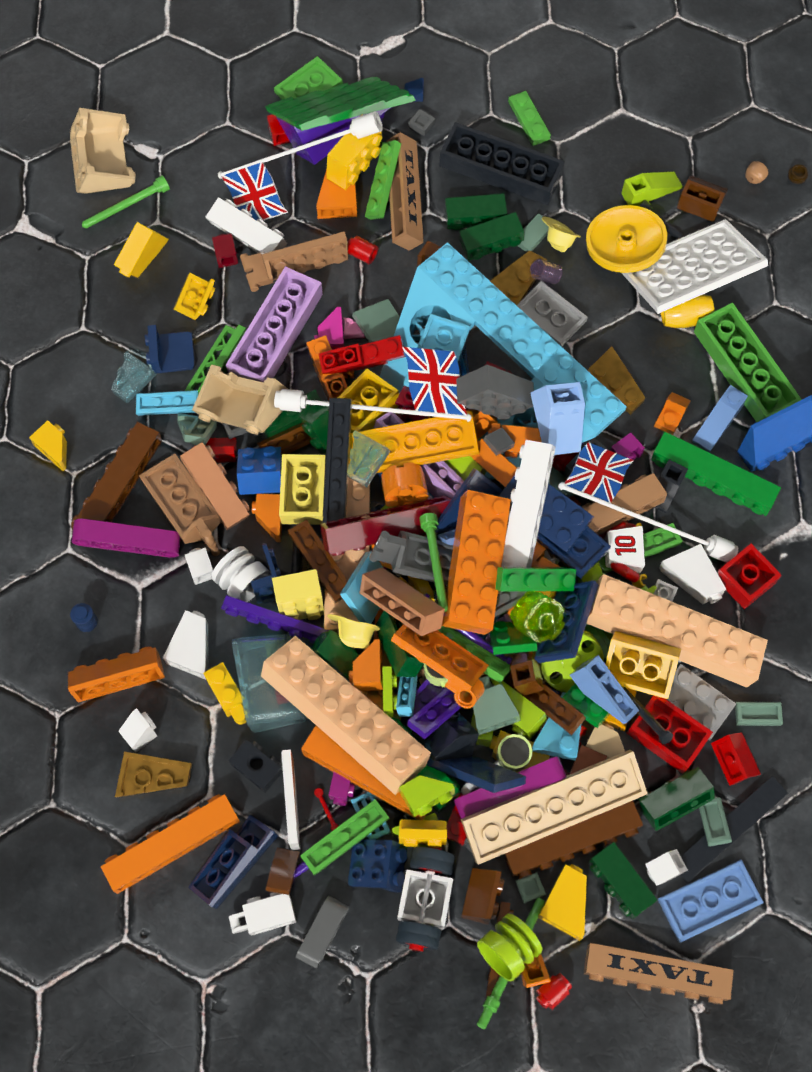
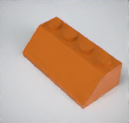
[68,647,165,703]

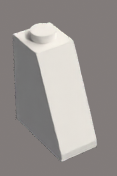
[659,544,726,604]
[163,610,208,680]

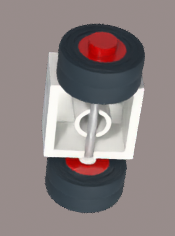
[396,847,454,952]

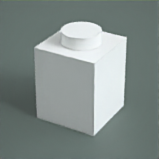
[185,548,213,585]
[645,849,688,886]

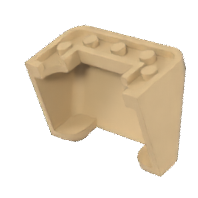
[70,108,136,194]
[192,365,288,435]

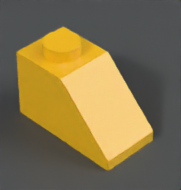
[29,420,67,471]

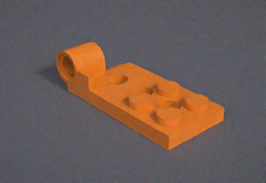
[391,624,489,708]

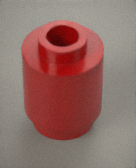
[536,973,572,1010]

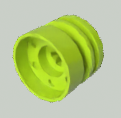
[477,913,542,981]

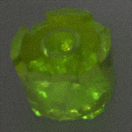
[510,591,565,643]

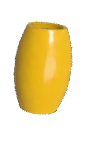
[661,294,714,328]

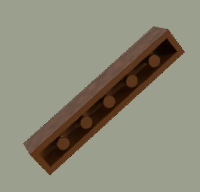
[71,422,162,530]
[503,800,643,879]

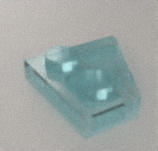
[111,351,156,404]
[347,430,391,487]

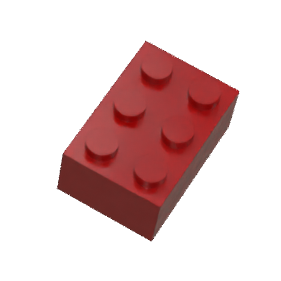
[627,695,713,773]

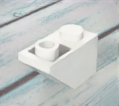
[119,708,157,753]

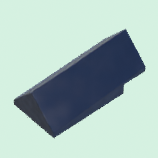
[188,815,279,909]

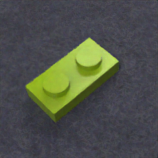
[383,666,397,718]

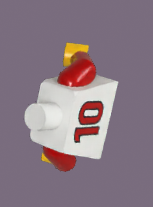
[604,521,647,588]

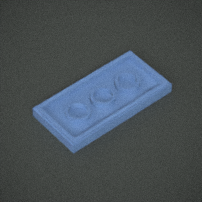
[658,860,764,943]

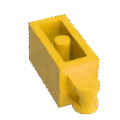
[203,662,248,725]

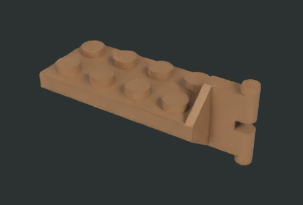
[240,232,348,292]
[139,454,222,556]

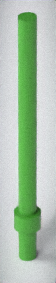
[477,898,545,1029]

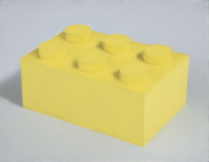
[279,454,326,525]
[272,569,324,620]

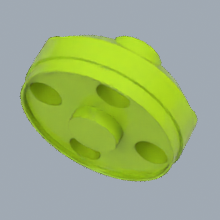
[539,630,604,693]

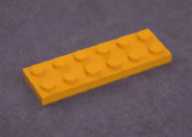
[349,411,479,478]

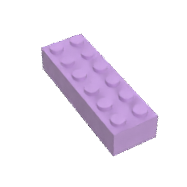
[226,266,323,383]

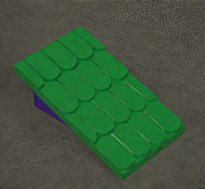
[265,77,416,165]

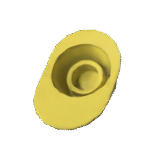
[542,217,581,252]
[327,614,380,649]

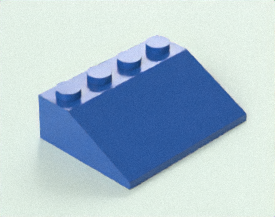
[737,395,812,472]

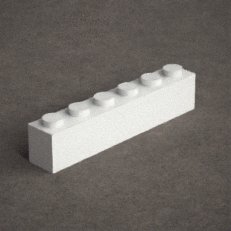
[501,440,556,567]

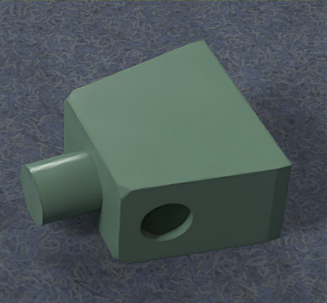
[473,676,521,735]

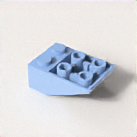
[530,382,585,455]

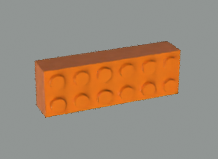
[442,490,511,635]

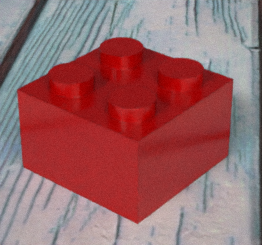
[717,543,782,610]

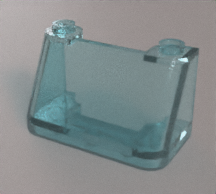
[232,634,306,733]

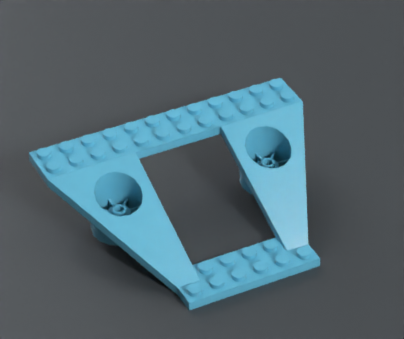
[380,242,627,498]

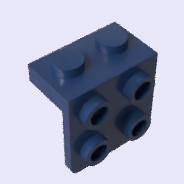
[145,325,195,374]
[251,543,281,604]
[348,839,407,893]

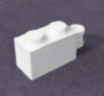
[229,892,297,936]

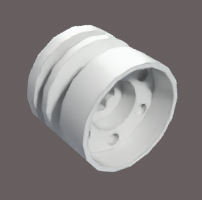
[211,546,271,602]

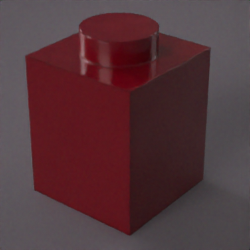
[212,233,238,268]

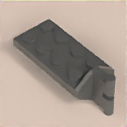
[369,530,453,586]

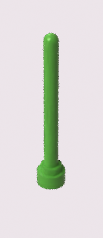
[82,175,170,228]
[420,513,448,612]

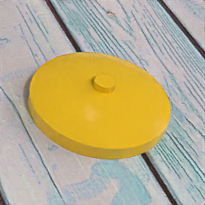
[586,205,667,273]

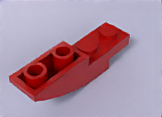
[318,335,406,374]

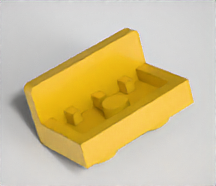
[174,273,215,320]
[399,819,447,848]

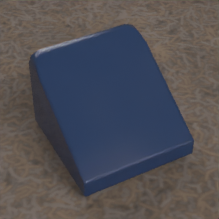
[404,78,424,102]

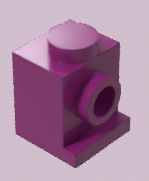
[610,432,645,460]
[329,772,355,806]

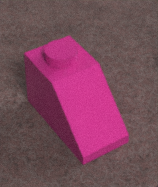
[314,307,344,350]

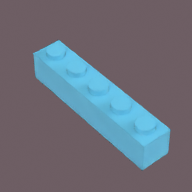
[396,674,418,717]

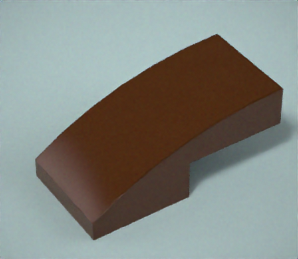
[266,847,300,895]

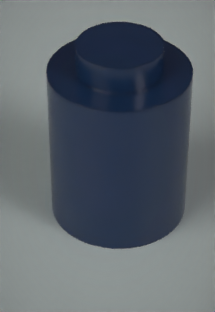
[70,603,98,632]

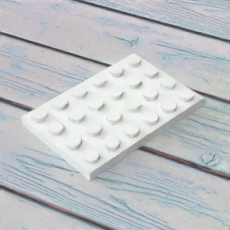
[622,219,768,313]

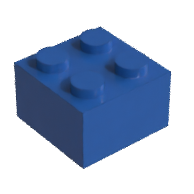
[237,446,282,495]

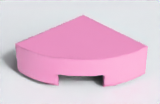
[343,318,365,339]

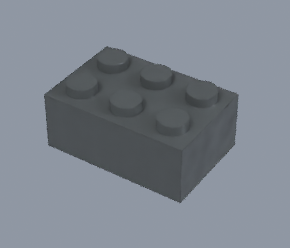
[456,365,534,420]

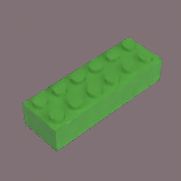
[694,303,802,422]

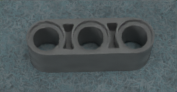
[296,895,350,969]

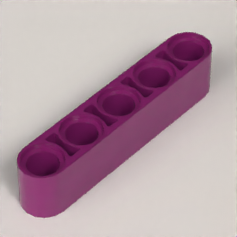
[72,519,180,558]
[454,756,567,819]

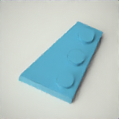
[532,692,581,761]

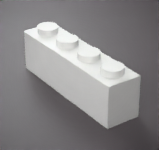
[206,197,287,253]

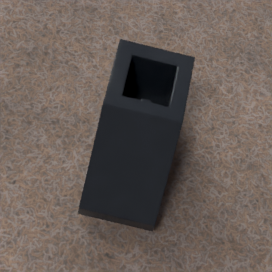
[654,460,688,513]

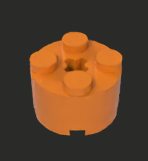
[381,463,429,507]

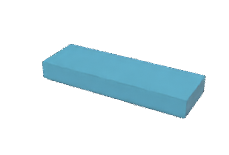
[136,390,199,416]

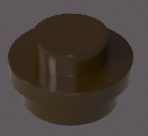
[788,164,808,184]

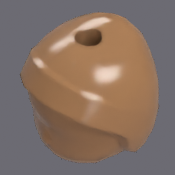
[745,161,768,184]

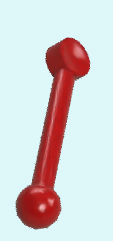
[314,788,339,831]

